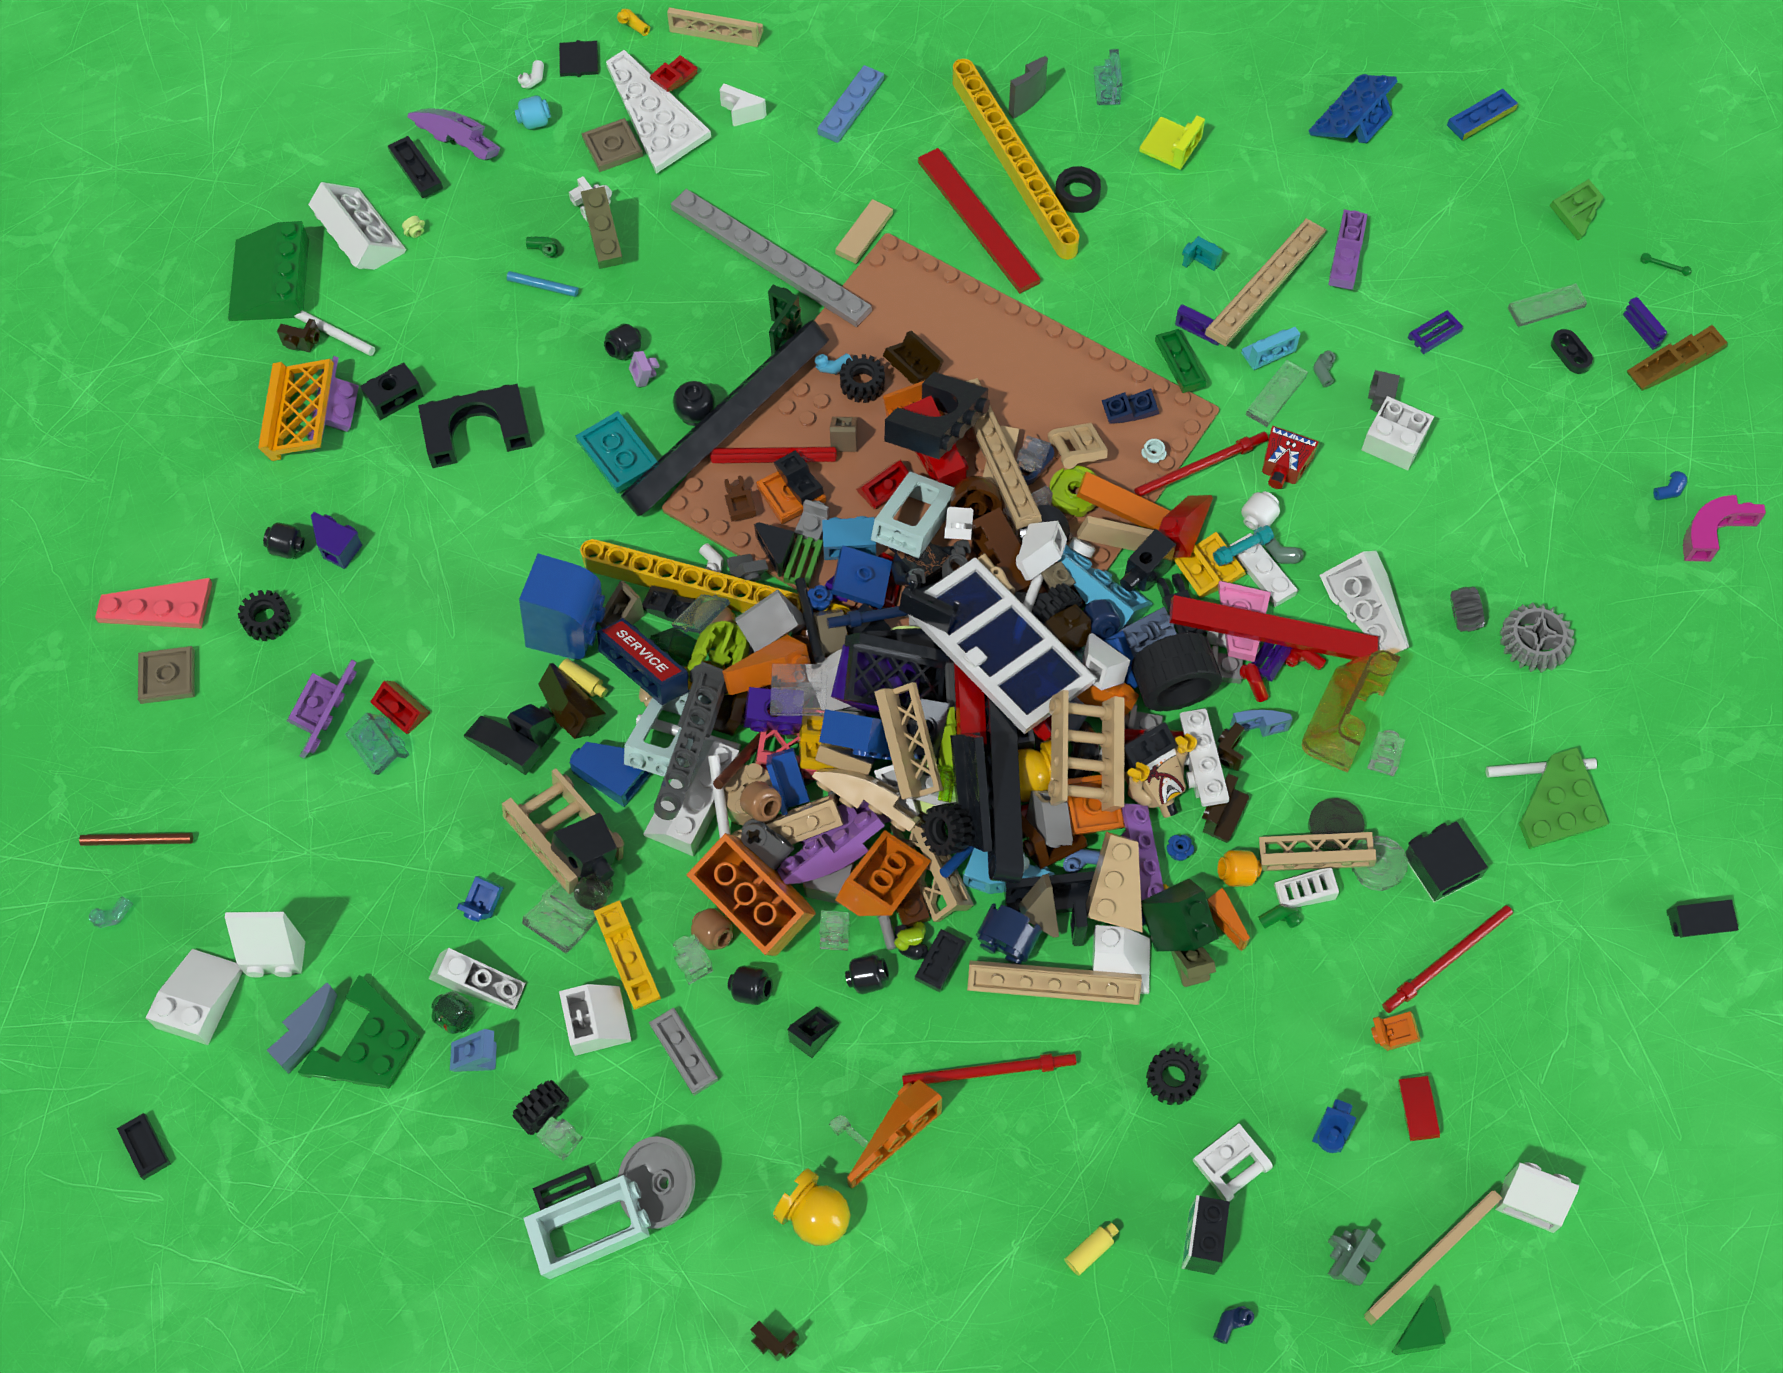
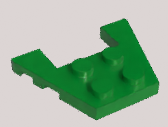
[298,975,420,1089]

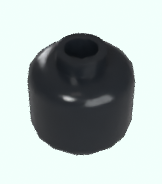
[604,323,641,360]
[263,522,305,559]
[845,954,889,994]
[728,965,773,1005]

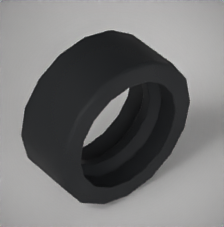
[1055,166,1101,213]

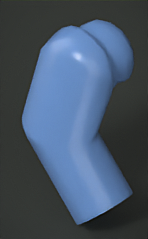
[1063,849,1100,873]

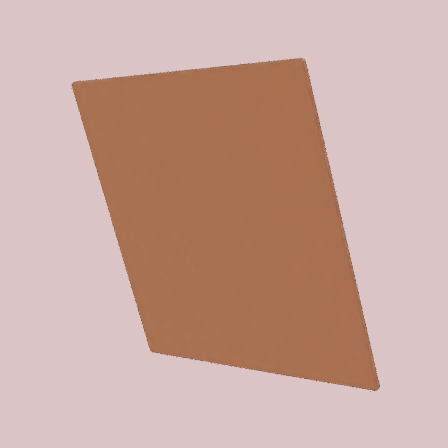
[662,233,1219,693]

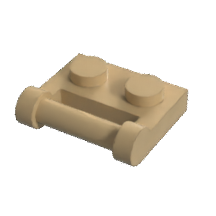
[1048,423,1108,469]

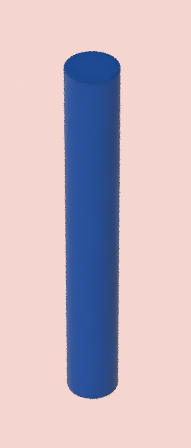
[940,846,974,878]

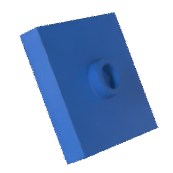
[831,545,892,609]

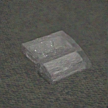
[770,664,828,716]
[522,881,602,954]

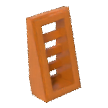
[1207,888,1250,951]

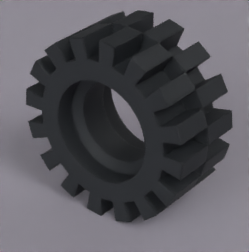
[840,354,885,403]
[1032,583,1082,624]
[238,590,291,641]
[921,803,972,856]
[1146,1048,1201,1105]
[512,1080,569,1135]

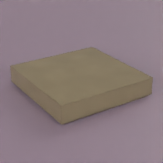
[581,118,643,172]
[138,646,195,704]

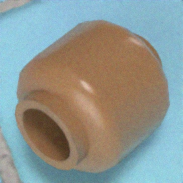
[740,781,782,822]
[691,908,733,950]

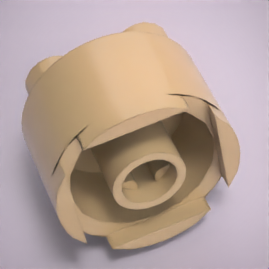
[724,763,773,826]

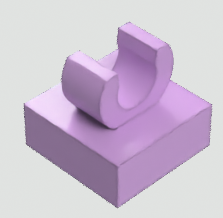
[629,351,660,387]

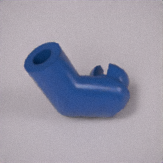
[1653,471,1687,500]

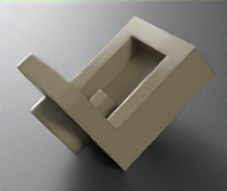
[1041,561,1076,592]

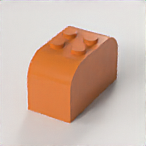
[686,833,816,956]

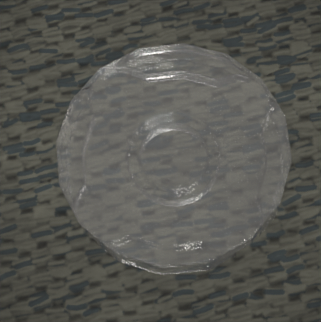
[1351,835,1408,891]

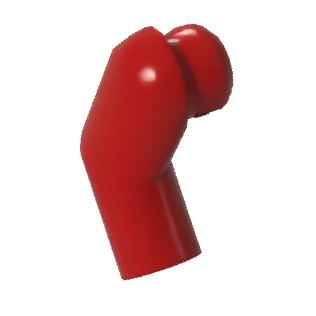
[1285,648,1326,670]
[1239,663,1269,702]

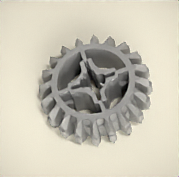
[1500,602,1574,673]

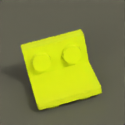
[1139,115,1205,170]

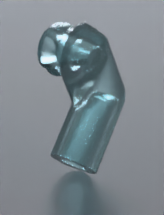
[89,896,133,928]

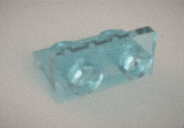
[1094,49,1123,105]
[345,712,409,775]

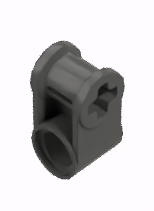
[741,819,794,870]

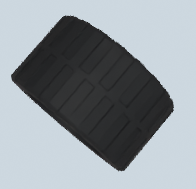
[1131,632,1222,712]

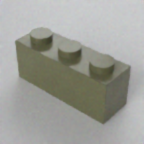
[581,186,623,269]

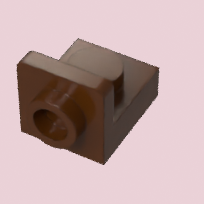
[896,881,930,928]

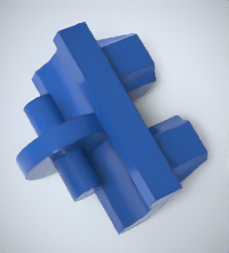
[1312,1099,1356,1153]

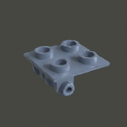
[1119,607,1177,657]

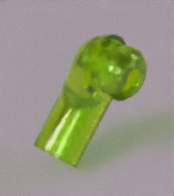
[937,765,954,803]

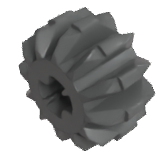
[1450,587,1485,632]

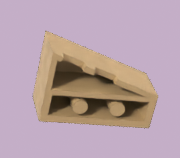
[1086,832,1143,933]

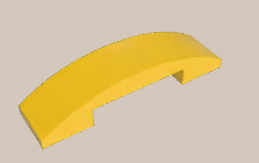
[594,900,661,1010]

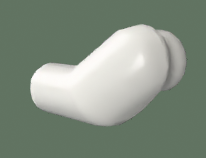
[518,60,544,89]
[699,543,724,573]

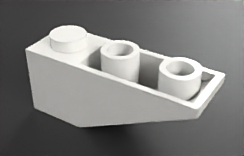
[429,948,526,1010]

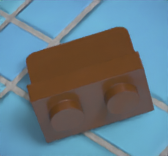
[1021,814,1087,869]

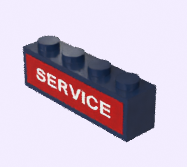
[597,618,689,705]

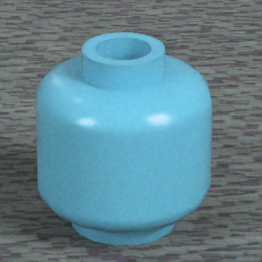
[515,95,551,130]

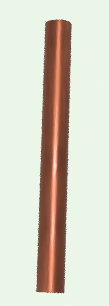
[713,730,771,789]
[79,833,193,846]

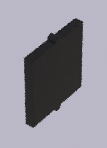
[559,40,598,77]

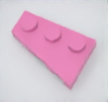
[1218,581,1271,662]

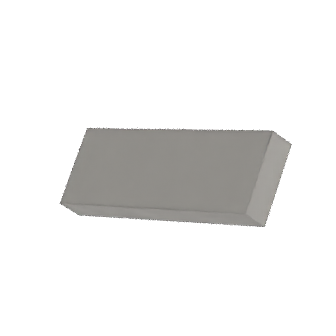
[649,1007,719,1096]

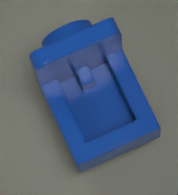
[457,876,504,922]

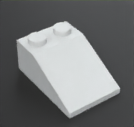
[225,912,305,978]
[146,949,243,1045]

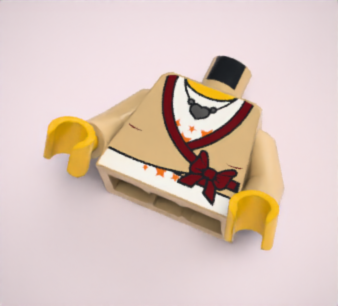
[1124,733,1197,818]

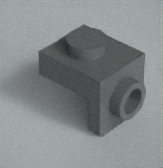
[727,554,768,582]

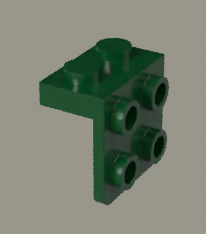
[768,284,802,355]

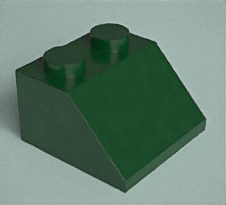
[1141,879,1219,951]

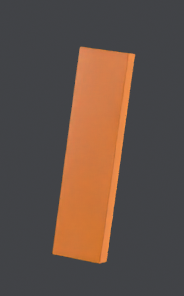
[1077,472,1170,530]

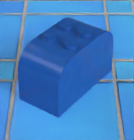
[519,553,605,660]

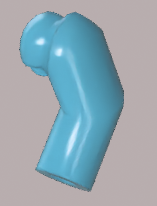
[815,353,853,374]

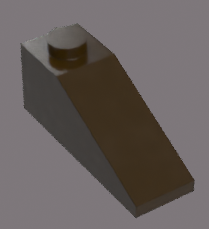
[1013,604,1091,676]
[538,663,606,739]

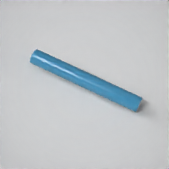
[507,271,579,297]

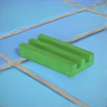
[783,534,823,588]

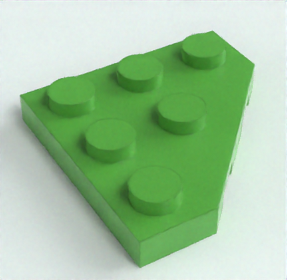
[1519,748,1609,849]

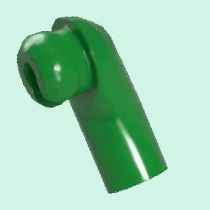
[526,237,558,258]
[1258,905,1302,929]

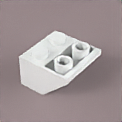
[1361,396,1434,471]
[559,984,632,1056]
[1495,1162,1579,1233]

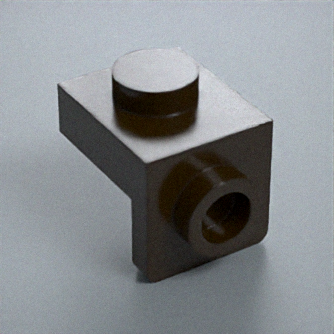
[277,319,320,352]
[1217,722,1245,771]
[750,1321,799,1362]

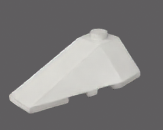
[1320,551,1409,659]

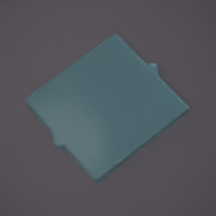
[671,594,730,633]

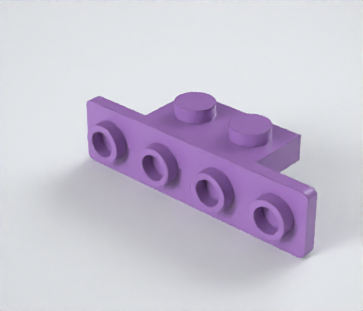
[308,356,359,451]
[287,660,357,758]
[1120,804,1164,901]

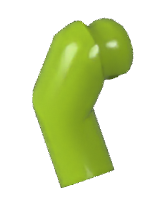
[894,922,926,951]

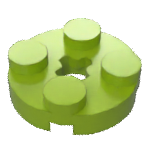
[1049,466,1096,517]

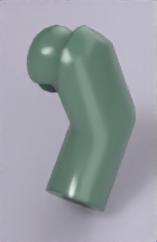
[1313,350,1336,387]
[1265,537,1304,564]

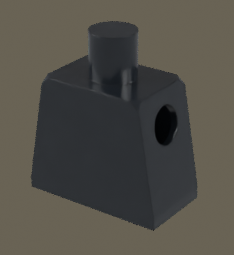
[1120,529,1176,592]
[551,812,617,882]

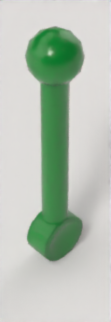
[1640,253,1692,276]

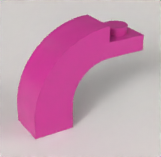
[1683,495,1766,562]

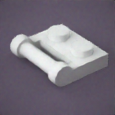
[1193,1124,1273,1202]

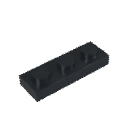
[388,136,443,199]

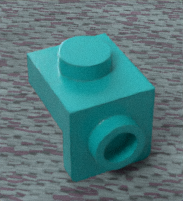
[1182,236,1223,271]

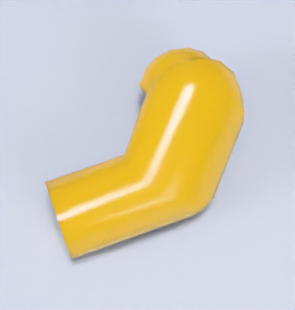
[617,9,650,36]

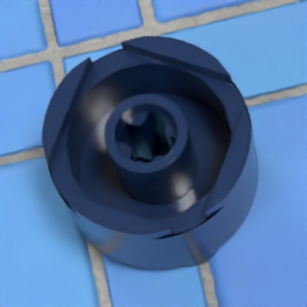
[976,904,1042,965]

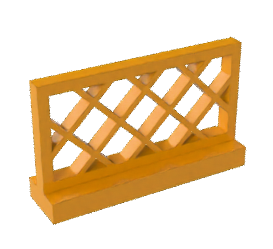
[258,359,334,461]

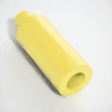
[558,658,608,698]
[1064,1223,1119,1276]

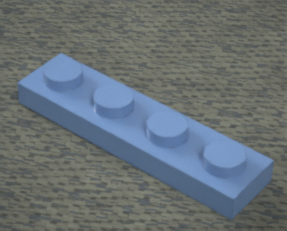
[817,65,884,143]

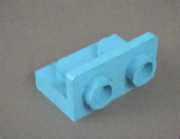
[1241,327,1300,370]

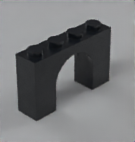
[884,372,990,459]
[418,384,532,468]

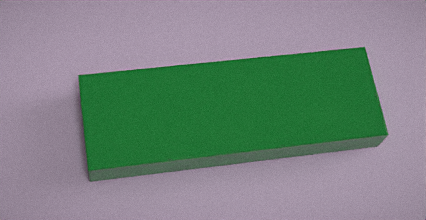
[1155,329,1207,393]

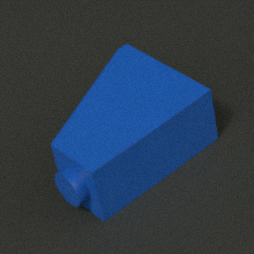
[569,742,652,807]

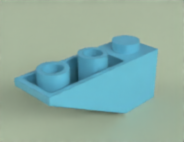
[963,848,1055,894]

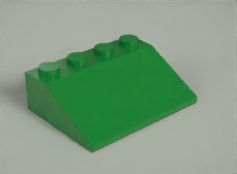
[228,221,309,321]

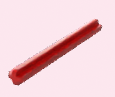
[710,446,837,463]

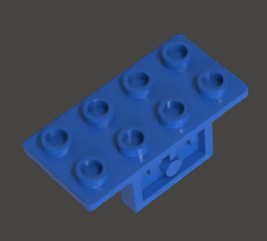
[1309,74,1398,143]

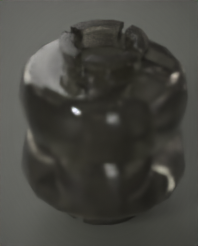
[574,873,613,910]

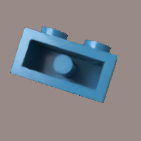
[822,516,876,560]

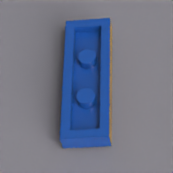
[1447,89,1518,140]

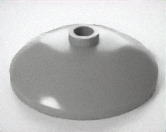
[618,1136,695,1229]

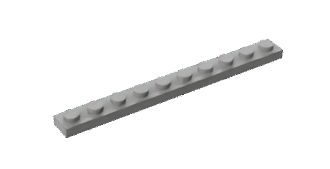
[671,189,872,327]

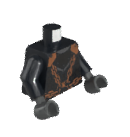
[889,540,971,590]

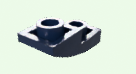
[1102,388,1160,424]

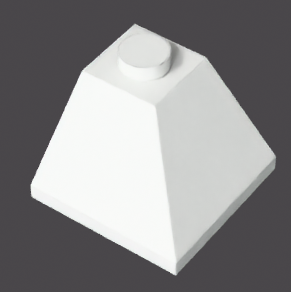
[1092,925,1150,994]

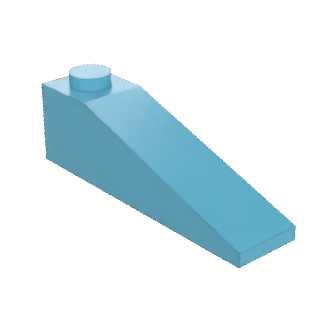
[1058,545,1153,632]

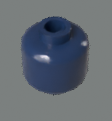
[1083,599,1121,639]

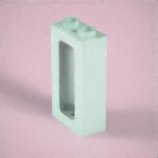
[871,472,954,558]
[624,690,712,780]
[523,1175,651,1279]

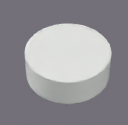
[1068,537,1096,558]

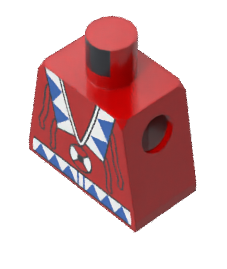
[1262,426,1318,489]

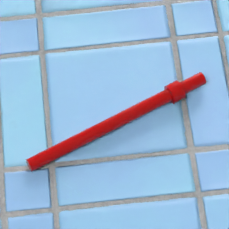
[1134,431,1268,497]
[1382,905,1513,1013]
[902,1053,1076,1086]

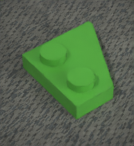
[1549,179,1604,240]

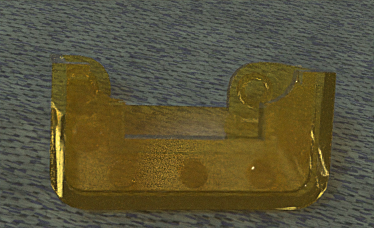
[1301,650,1401,773]

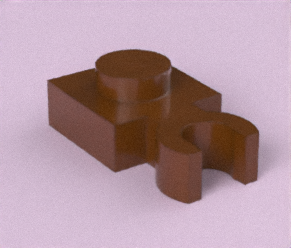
[724,475,756,522]

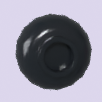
[673,381,715,426]

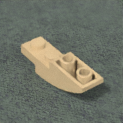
[812,768,921,832]

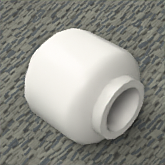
[1241,491,1280,530]

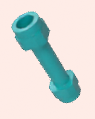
[1213,525,1274,566]

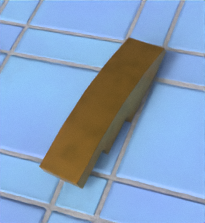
[1627,325,1728,391]

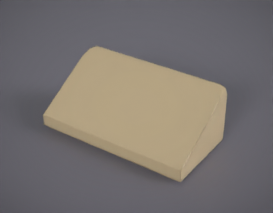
[815,743,875,775]

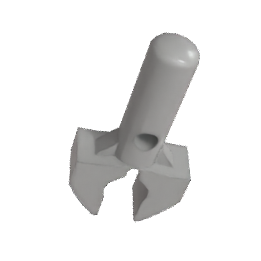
[876,916,897,950]

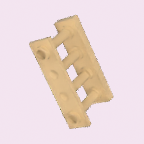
[1048,690,1124,812]
[502,768,624,895]

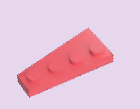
[95,578,212,629]

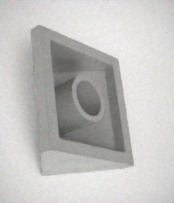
[735,590,806,652]

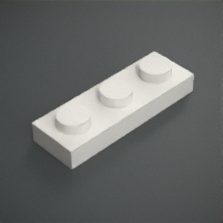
[1229,533,1298,607]

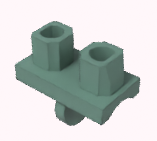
[1328,1229,1382,1285]

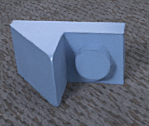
[450,1029,497,1072]

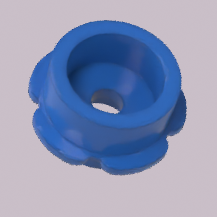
[808,585,833,611]
[1167,835,1194,861]

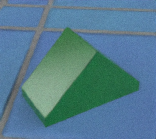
[1392,1296,1446,1355]

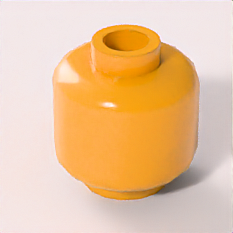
[1217,850,1262,887]

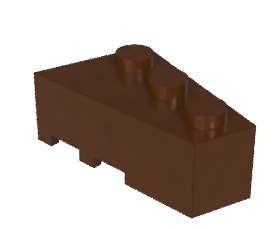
[971,507,1032,596]

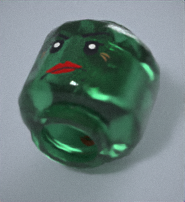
[431,991,475,1034]

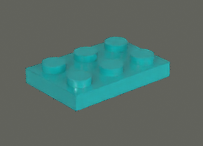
[575,411,657,493]

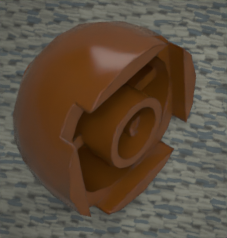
[950,476,1002,520]

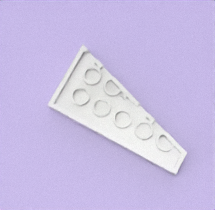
[606,50,711,174]

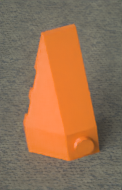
[847,1080,942,1189]

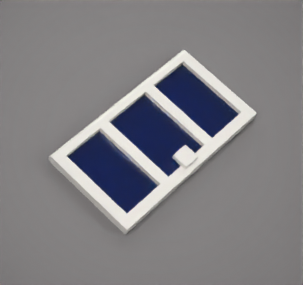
[908,558,1097,734]

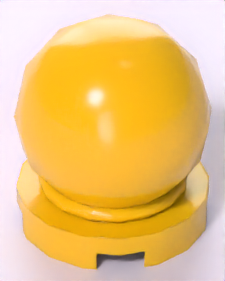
[1018,740,1051,803]
[773,1168,851,1246]

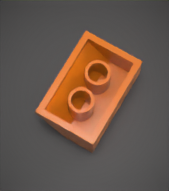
[835,830,931,916]

